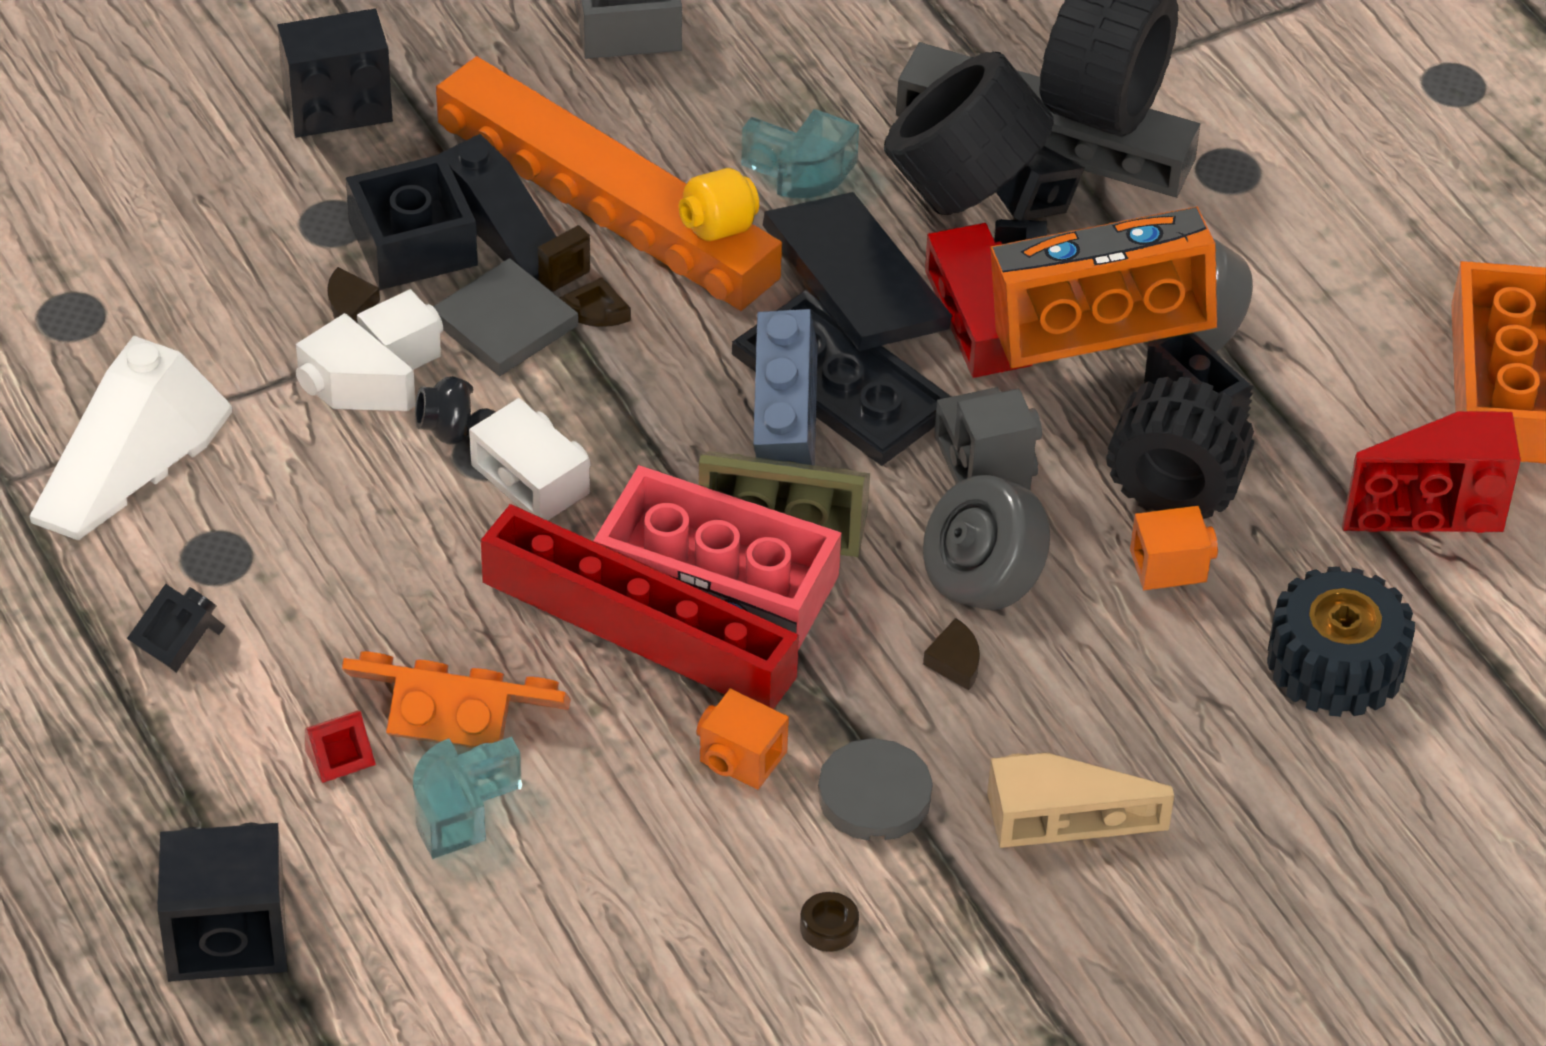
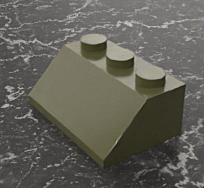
[699,451,870,557]

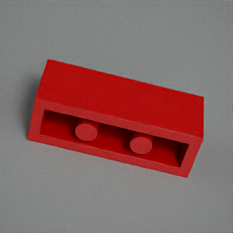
[925,223,1032,378]

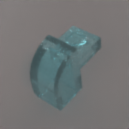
[741,109,859,198]
[413,736,522,859]

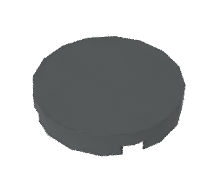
[818,738,933,840]

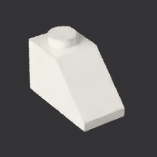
[296,313,416,411]

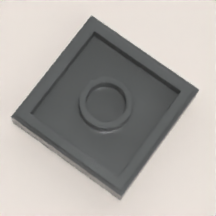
[433,258,578,376]

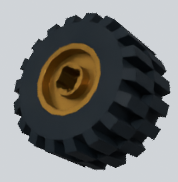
[1267,566,1415,717]

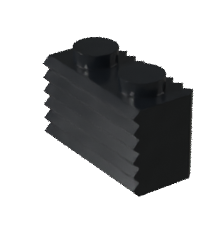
[1144,332,1254,422]

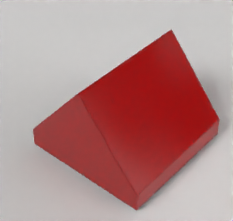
[305,710,376,783]

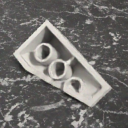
[30,335,232,540]

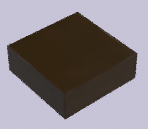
[538,225,590,292]

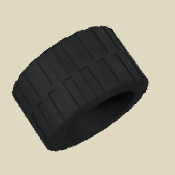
[1039,0,1179,137]
[884,51,1054,215]

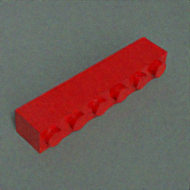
[481,504,799,709]

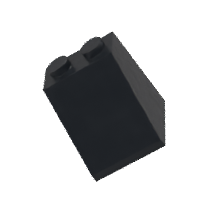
[157,822,288,982]

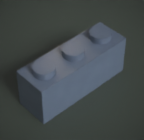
[753,309,818,466]

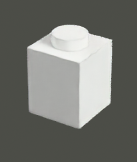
[357,289,443,370]

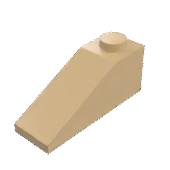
[987,753,1174,848]

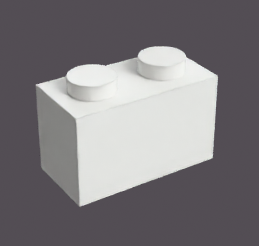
[469,398,591,521]

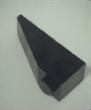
[438,134,557,281]

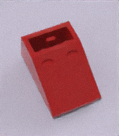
[1342,411,1521,533]

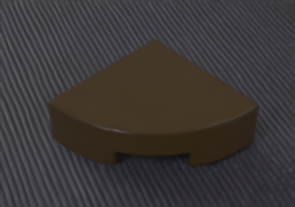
[327,267,380,323]
[559,277,631,327]
[923,618,980,690]

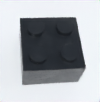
[277,8,393,138]
[346,154,478,290]

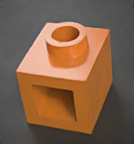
[1130,506,1218,591]
[696,689,789,790]

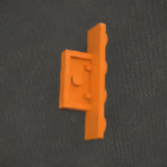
[342,651,571,753]

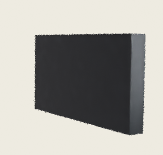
[762,192,952,351]
[732,290,952,466]

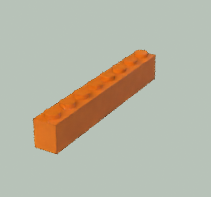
[436,56,782,311]

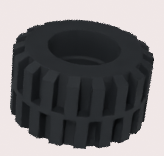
[1106,377,1254,519]

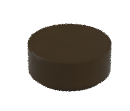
[800,892,859,952]

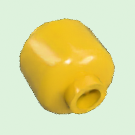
[679,168,760,241]

